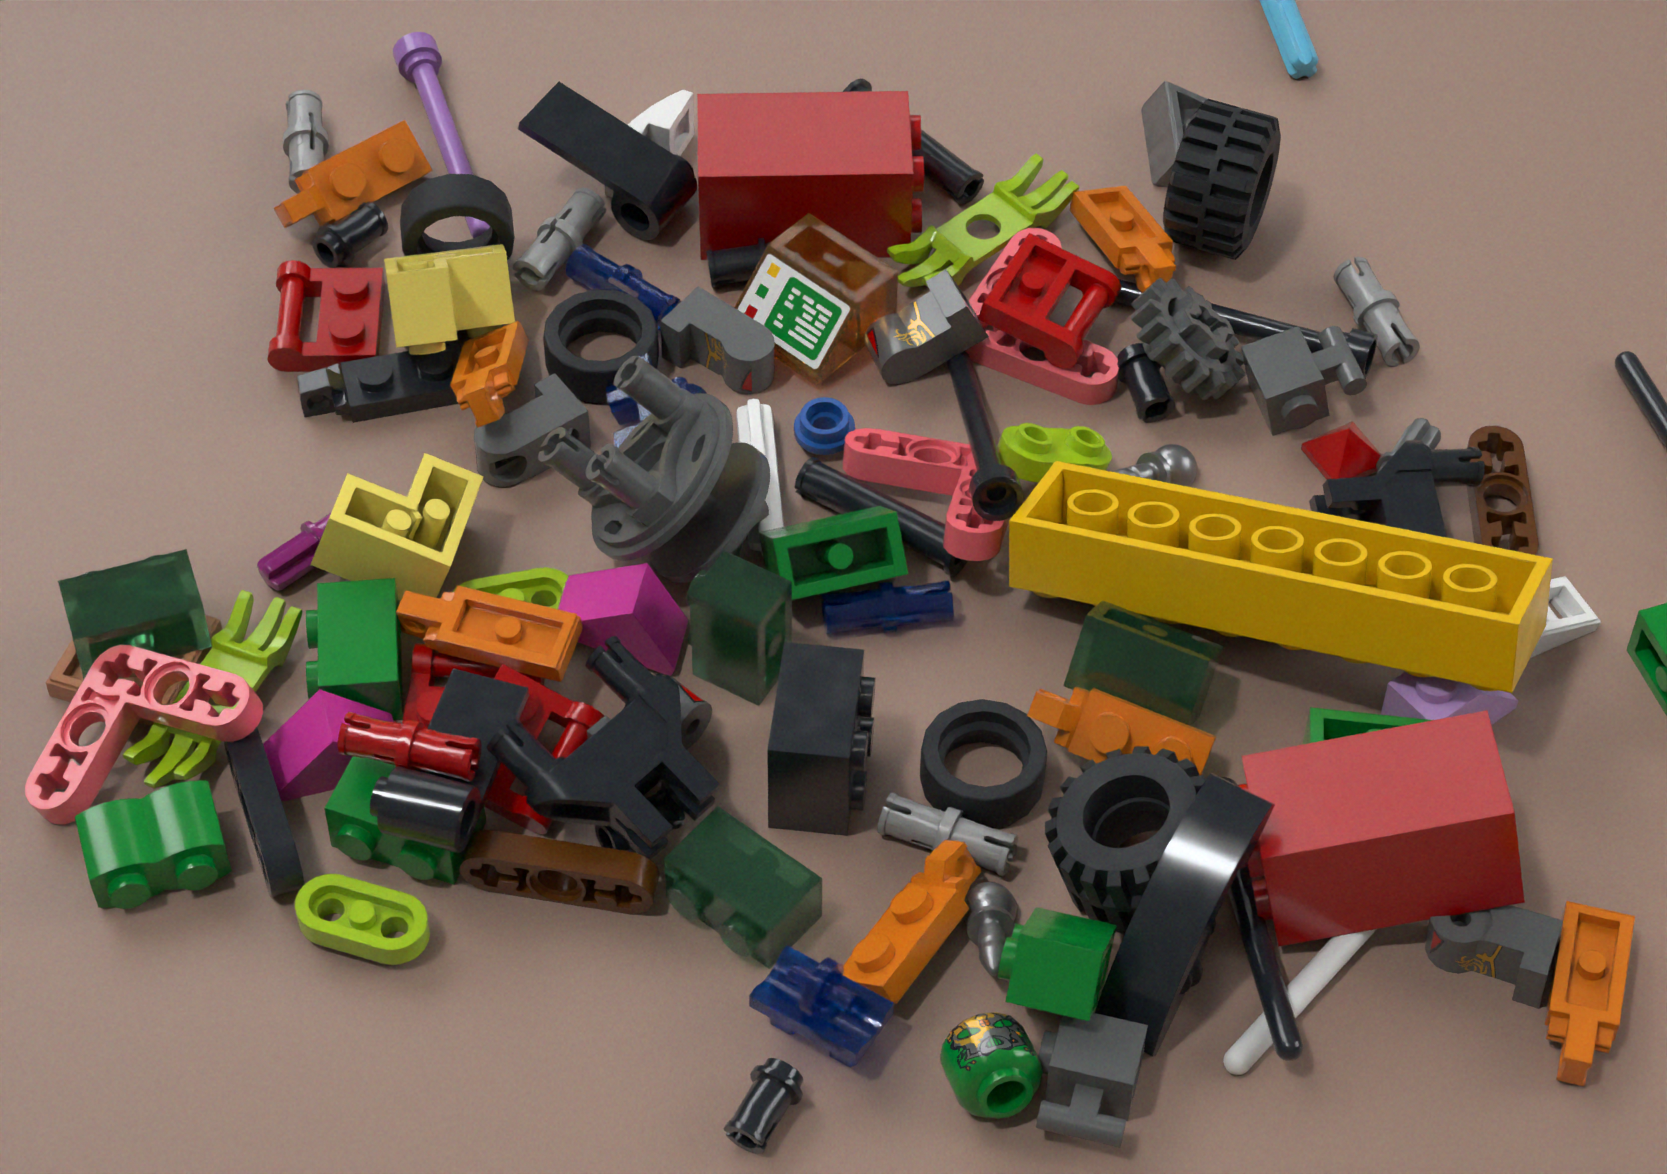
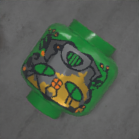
[940,1012,1043,1119]

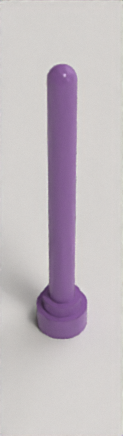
[393,32,490,239]

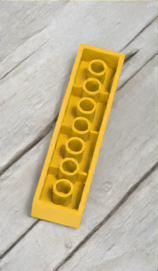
[1009,461,1553,693]

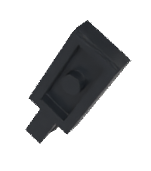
[297,342,462,423]

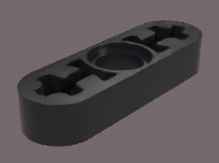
[224,727,305,897]

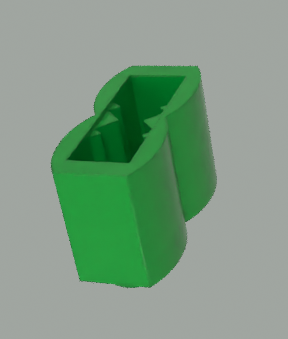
[75,780,232,909]

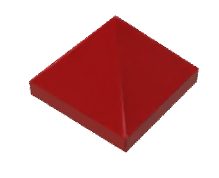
[1301,421,1381,479]

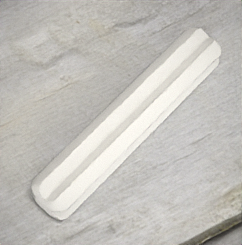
[736,399,784,556]

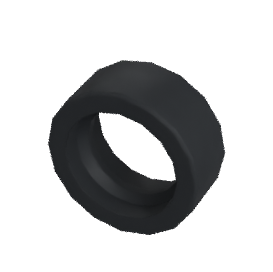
[400,174,515,261]
[543,289,659,403]
[920,699,1047,828]

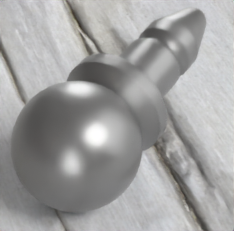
[1115,444,1197,487]
[964,882,1016,976]

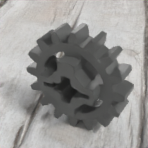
[1131,278,1245,400]

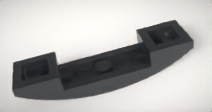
[1095,773,1275,1057]

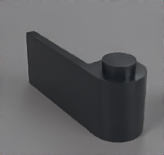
[518,81,697,240]
[370,668,530,853]

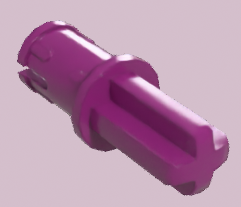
[257,513,331,591]

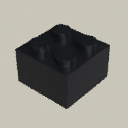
[767,642,876,836]

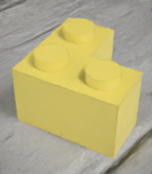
[384,244,515,355]
[311,453,484,600]

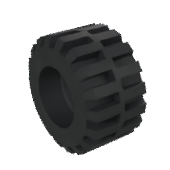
[1163,99,1281,260]
[1045,746,1206,933]

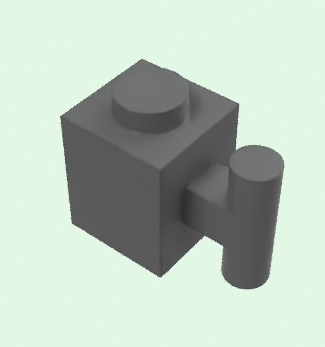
[1241,326,1367,436]
[1036,1013,1148,1148]

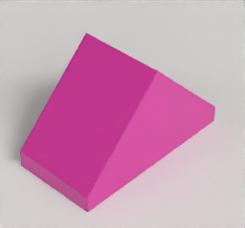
[557,563,688,676]
[263,690,394,802]

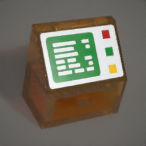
[734,213,898,386]

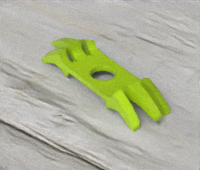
[887,153,1079,287]
[123,590,302,789]

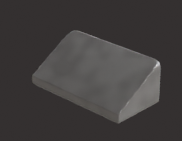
[1141,81,1207,187]

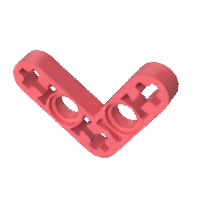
[965,228,1119,405]
[843,428,1020,561]
[25,645,263,825]

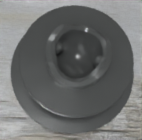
[538,356,770,583]

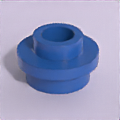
[794,397,855,455]

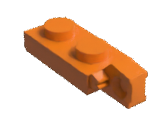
[273,120,433,228]
[1070,186,1176,293]
[450,321,529,428]
[396,585,583,682]
[1027,686,1217,775]
[833,840,982,1004]
[1544,901,1635,1086]

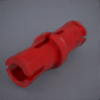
[337,712,482,782]

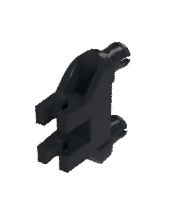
[1309,440,1485,538]
[486,636,720,860]

